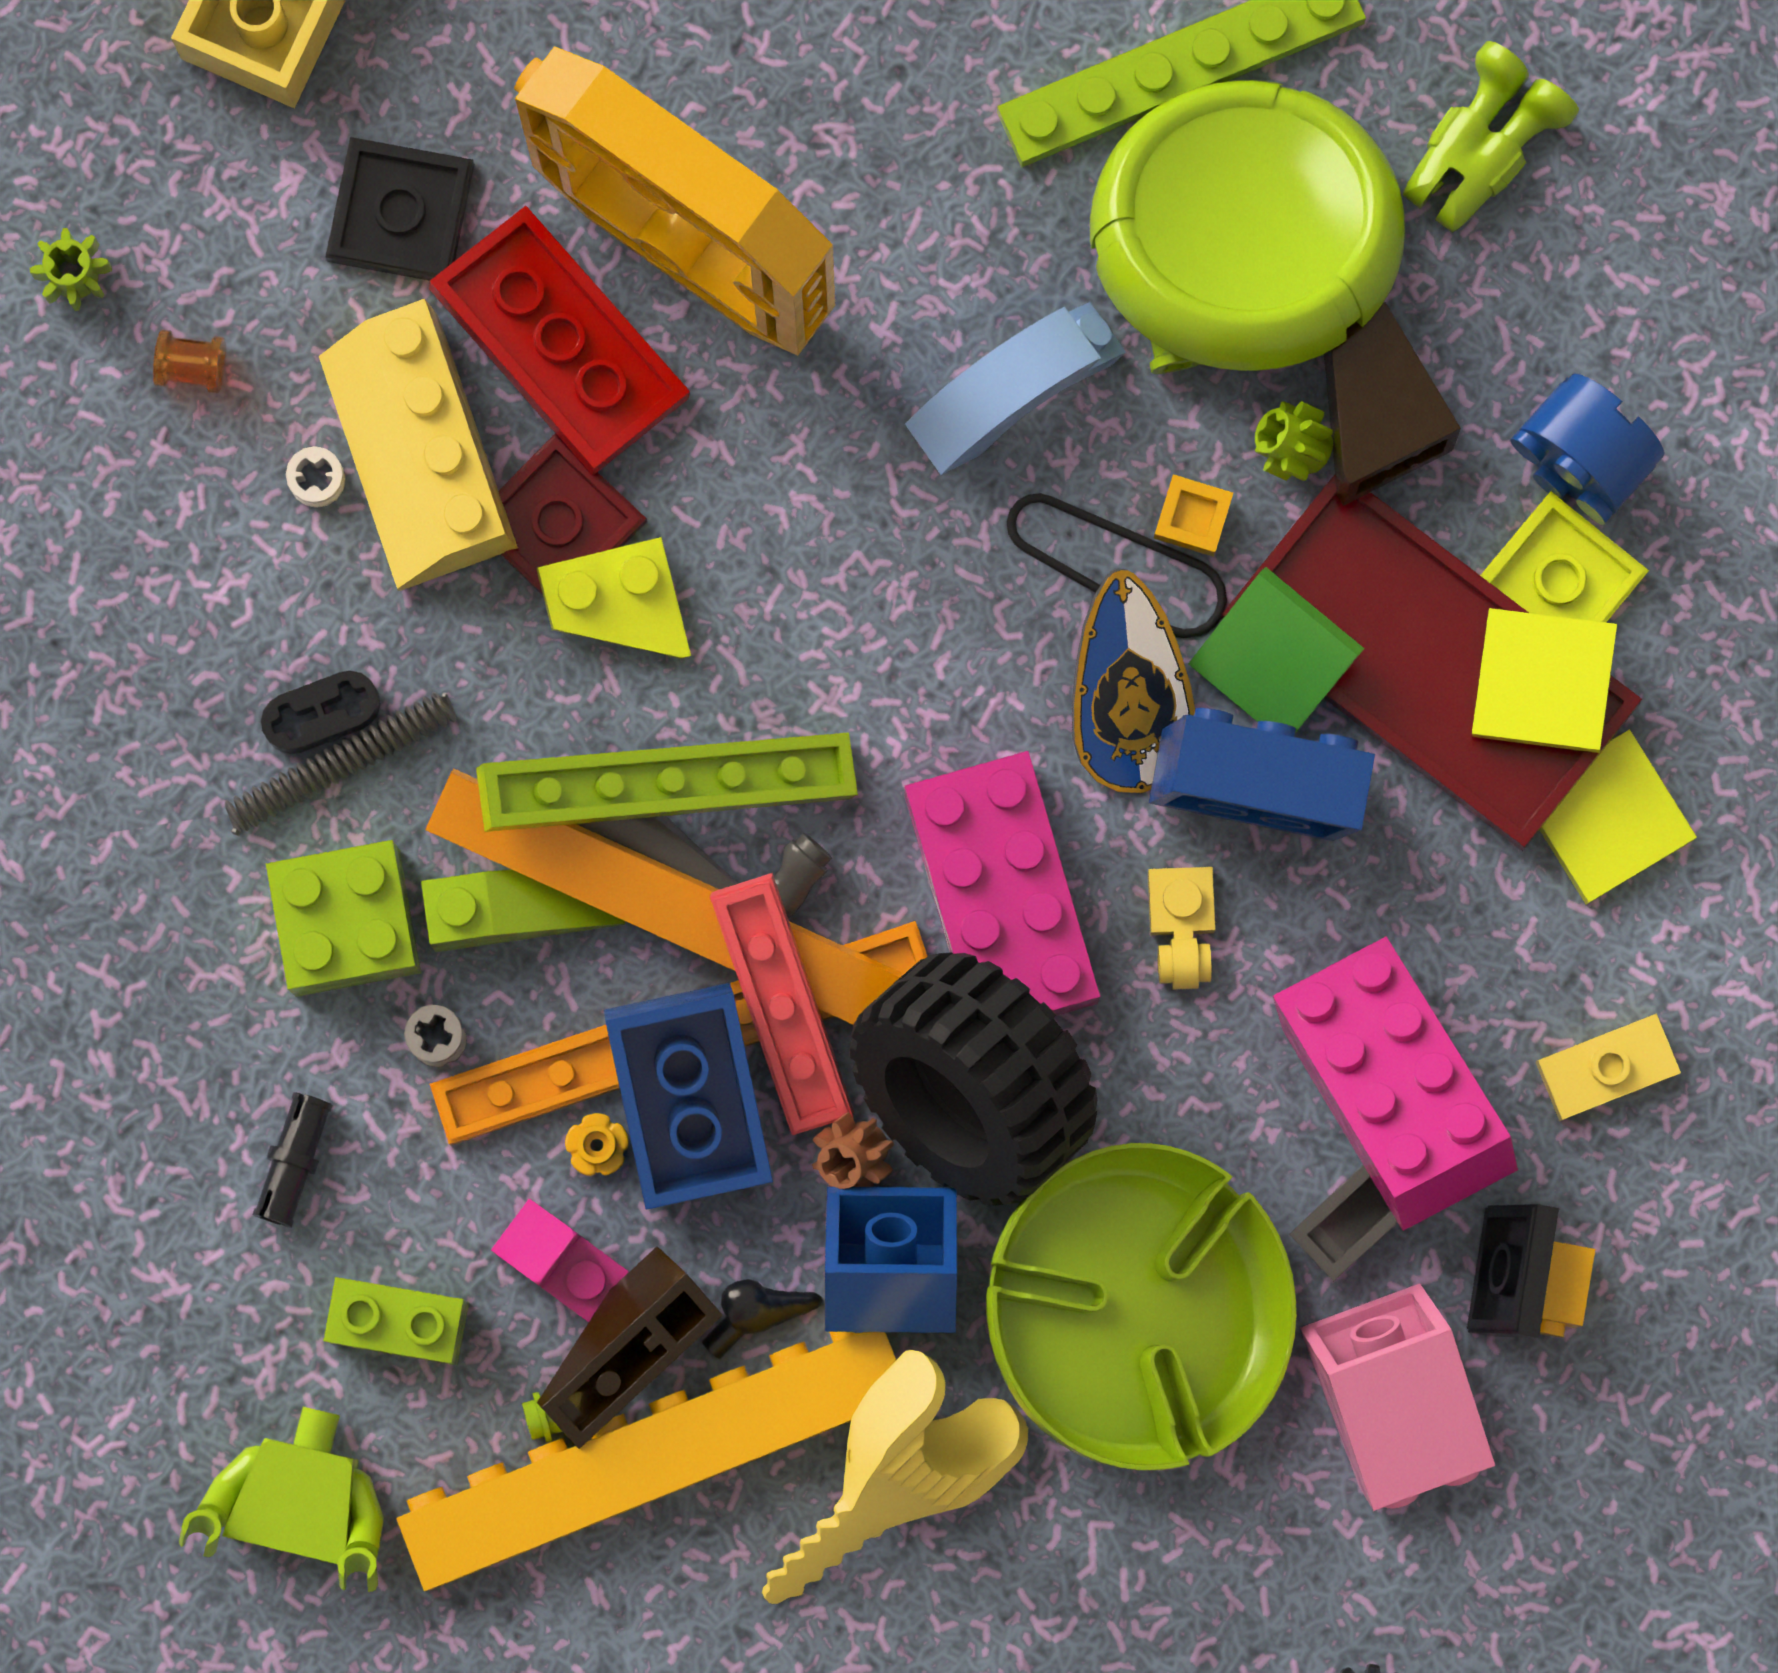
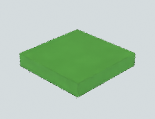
[1188,567,1365,734]

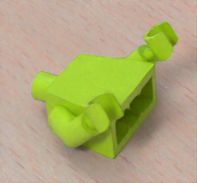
[179,1406,384,1592]

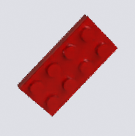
[429,206,690,476]

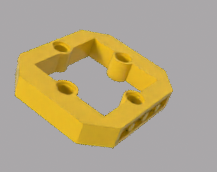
[514,46,835,356]

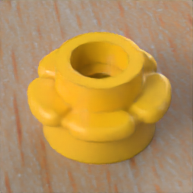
[565,1113,629,1176]

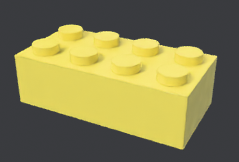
[171,0,346,109]

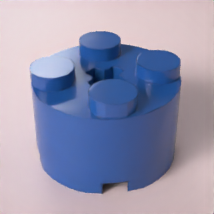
[1510,374,1665,525]

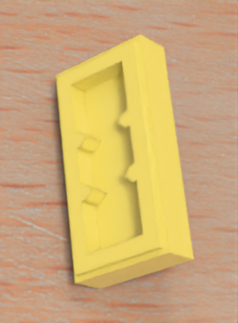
[1535,1013,1681,1121]

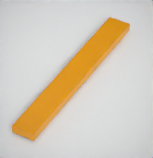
[425,768,904,1025]
[429,921,928,1146]

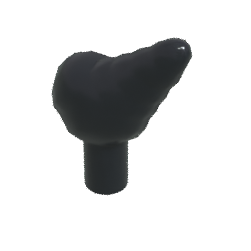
[702,1279,823,1359]

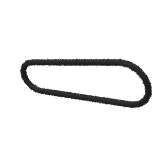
[1006,493,1227,638]

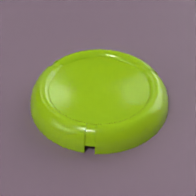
[1090,80,1405,371]
[986,1143,1297,1470]

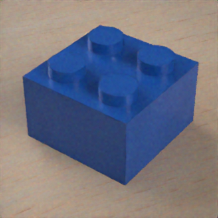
[825,1187,957,1333]

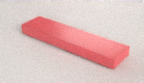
[710,873,854,1136]

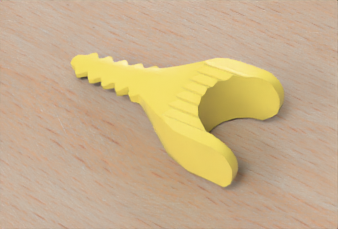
[762,1350,1028,1604]

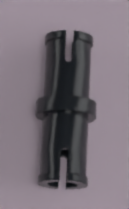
[252,1092,333,1228]

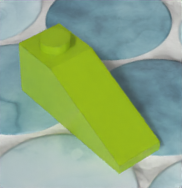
[421,869,625,952]

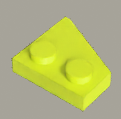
[537,537,691,659]

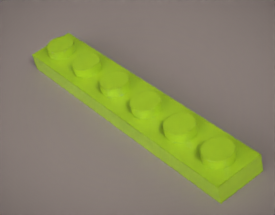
[997,0,1366,168]
[476,732,858,832]

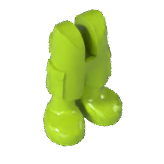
[1403,41,1580,233]

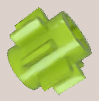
[29,228,112,311]
[1255,401,1333,481]

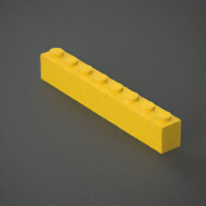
[396,1332,896,1591]

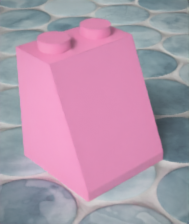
[1300,1283,1495,1511]

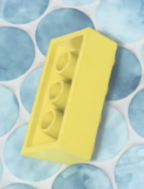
[319,299,518,591]

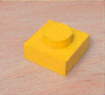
[1153,474,1233,557]

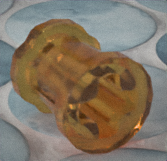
[153,329,226,393]

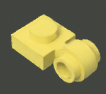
[1148,867,1215,990]

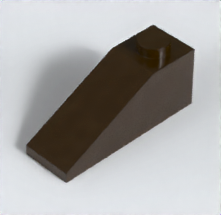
[537,1246,723,1449]

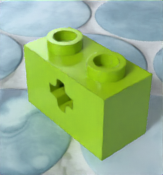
[323,1277,469,1366]

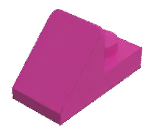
[491,1199,629,1322]

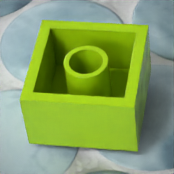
[265,840,421,997]

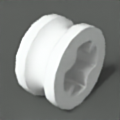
[286,446,345,508]

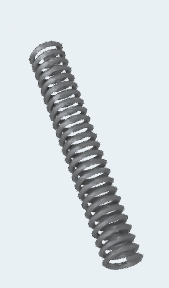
[224,692,456,836]

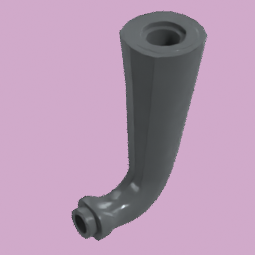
[577,751,832,919]

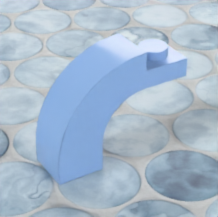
[905,302,1126,475]

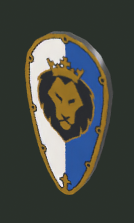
[1072,568,1195,793]

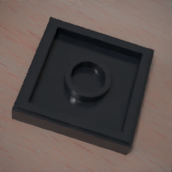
[325,137,475,281]
[1467,1204,1559,1338]

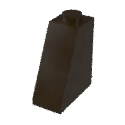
[1324,302,1461,506]

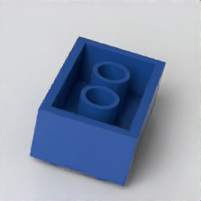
[1149,708,1375,841]
[603,983,773,1210]

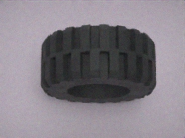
[850,952,1098,1206]

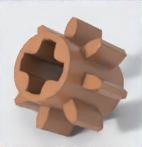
[812,1112,894,1189]

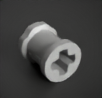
[404,1005,467,1068]

